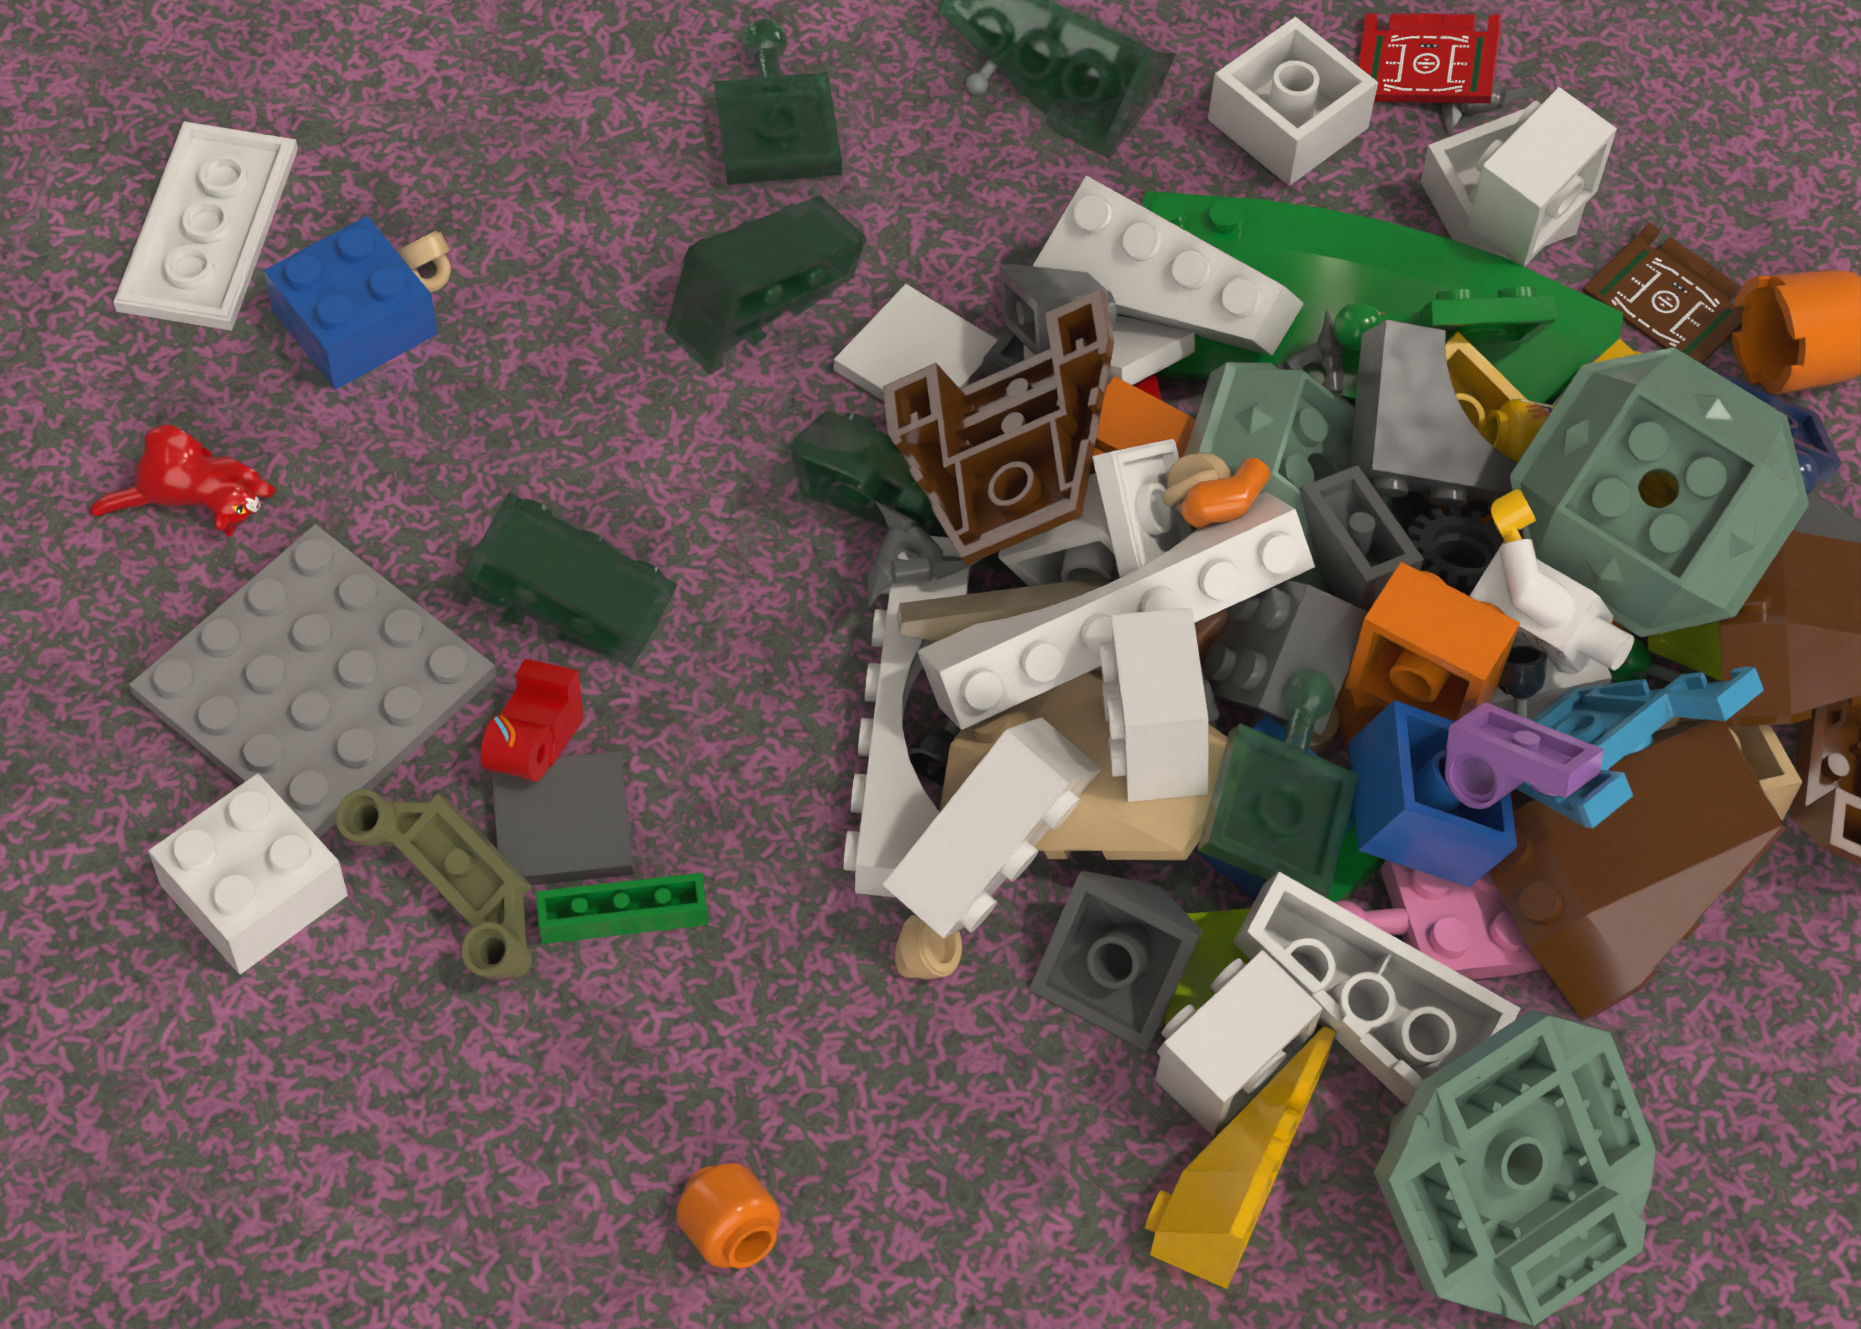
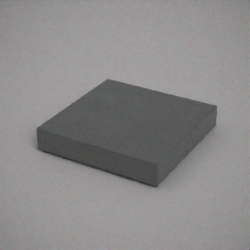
[491,751,634,885]

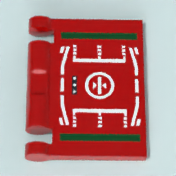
[1358,13,1502,104]

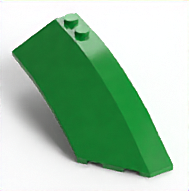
[1123,191,1623,406]

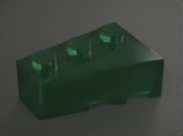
[665,195,867,375]
[451,492,678,666]

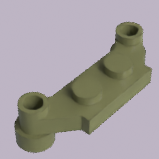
[336,789,532,980]

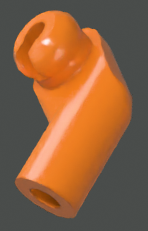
[1181,458,1270,528]

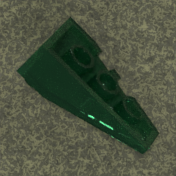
[937,0,1176,158]
[790,410,1022,580]

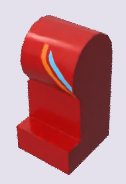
[481,658,584,782]

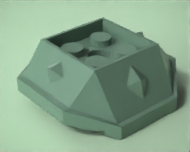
[1510,347,1809,638]
[1184,362,1407,597]
[1374,1009,1656,1326]

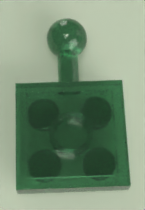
[714,18,842,185]
[1197,669,1359,897]

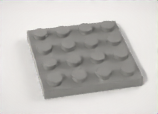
[129,524,497,839]

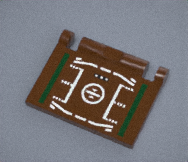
[1583,222,1744,364]

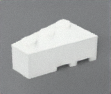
[882,717,1102,939]

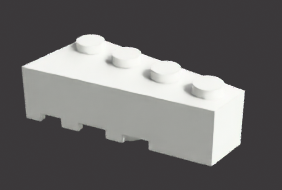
[1033,175,1304,356]
[1233,872,1521,1106]

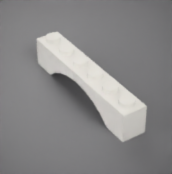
[917,492,1315,730]
[843,536,970,897]

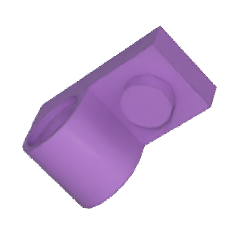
[1445,702,1604,809]

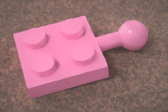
[1334,860,1543,980]

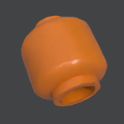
[676,1163,780,1269]

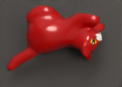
[90,424,276,537]

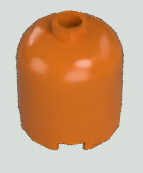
[1732,269,1861,395]

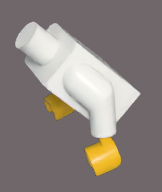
[1470,489,1634,672]

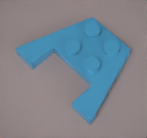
[1516,667,1764,829]

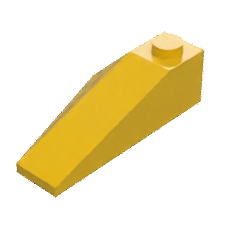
[1145,1026,1337,1289]

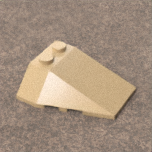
[939,670,1254,860]

